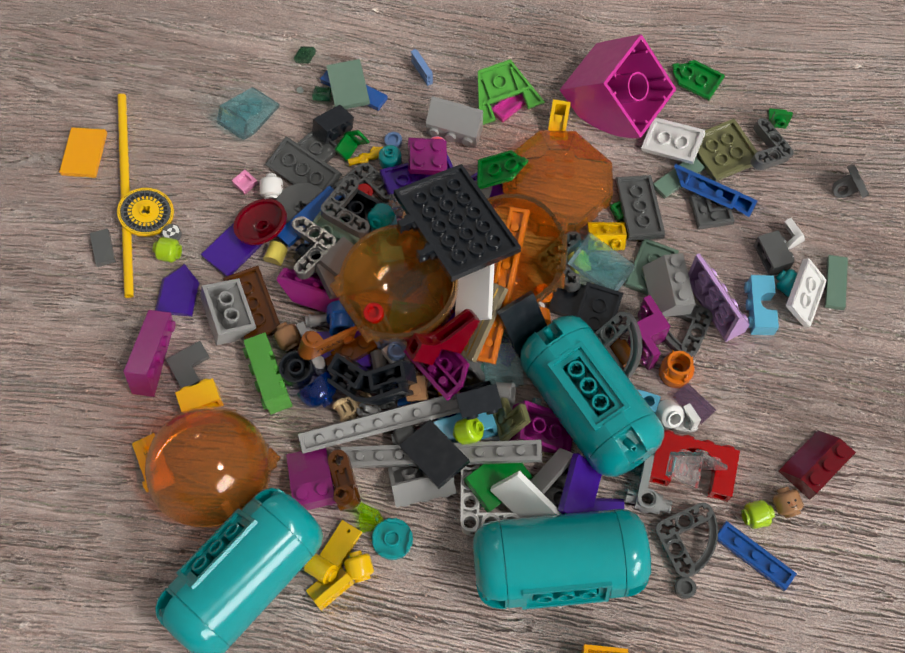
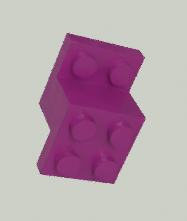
[408,137,447,175]
[628,295,671,370]

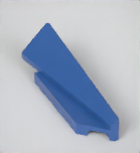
[674,164,758,217]

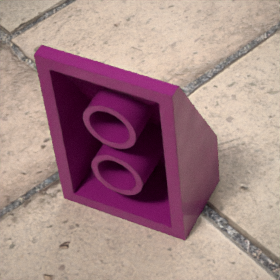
[508,400,573,454]
[286,448,336,510]

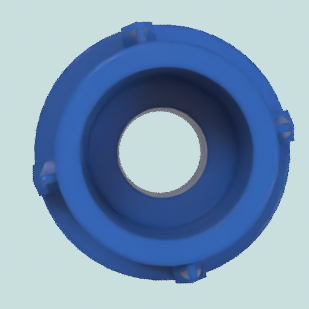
[326,300,359,336]

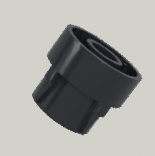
[279,351,315,390]

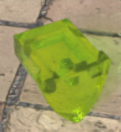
[357,502,383,534]

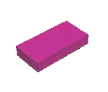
[492,94,526,123]

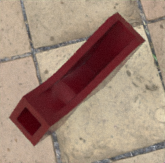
[405,309,480,365]

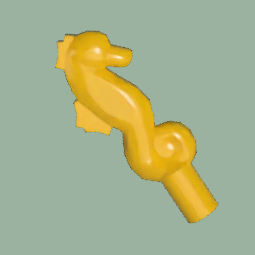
[348,146,383,166]

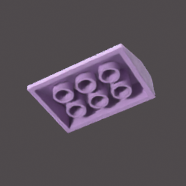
[688,254,750,342]

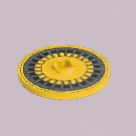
[117,188,174,237]

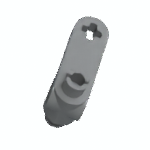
[625,453,673,514]

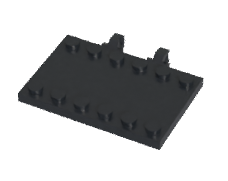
[394,164,522,282]

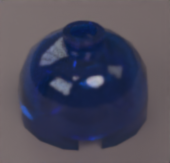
[297,371,337,408]

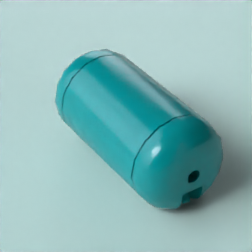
[520,315,664,477]
[155,488,323,653]
[473,509,651,610]

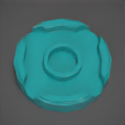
[372,518,413,560]

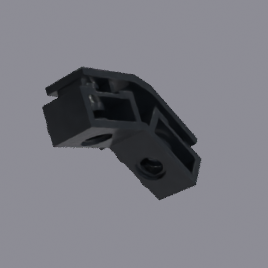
[326,353,417,406]

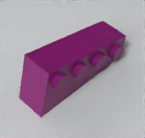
[123,310,176,397]

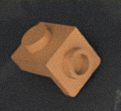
[407,373,429,402]

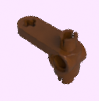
[328,450,361,511]

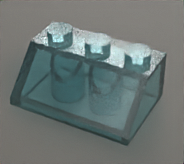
[567,232,636,291]

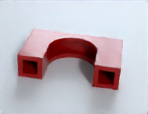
[649,430,740,502]

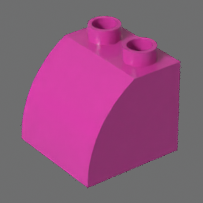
[560,34,677,138]

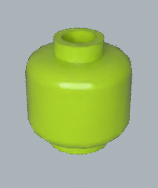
[152,237,182,263]
[453,418,484,445]
[741,500,775,529]

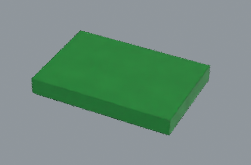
[463,463,533,513]

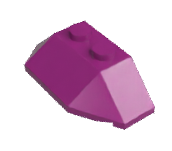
[277,268,355,313]
[403,349,470,401]

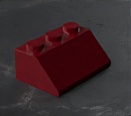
[778,430,856,500]

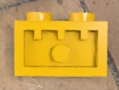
[587,222,627,250]

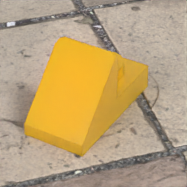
[547,99,571,138]

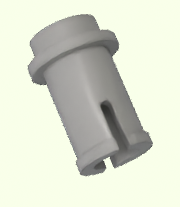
[305,314,329,329]
[357,403,382,416]

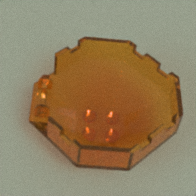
[503,130,613,236]

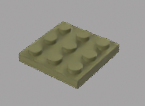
[697,118,757,182]

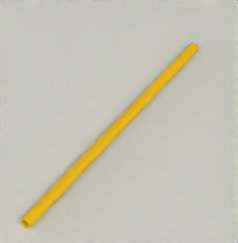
[117,93,134,298]

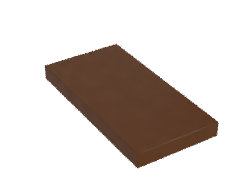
[223,265,280,340]

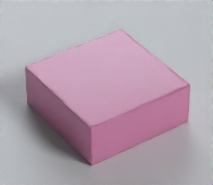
[232,170,258,195]

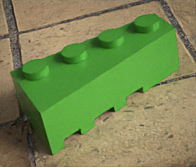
[242,332,293,415]

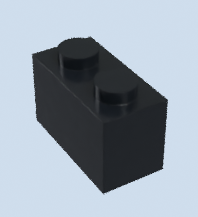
[312,105,354,144]

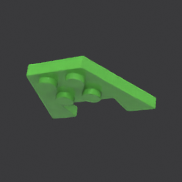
[477,59,545,125]

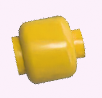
[344,550,374,583]

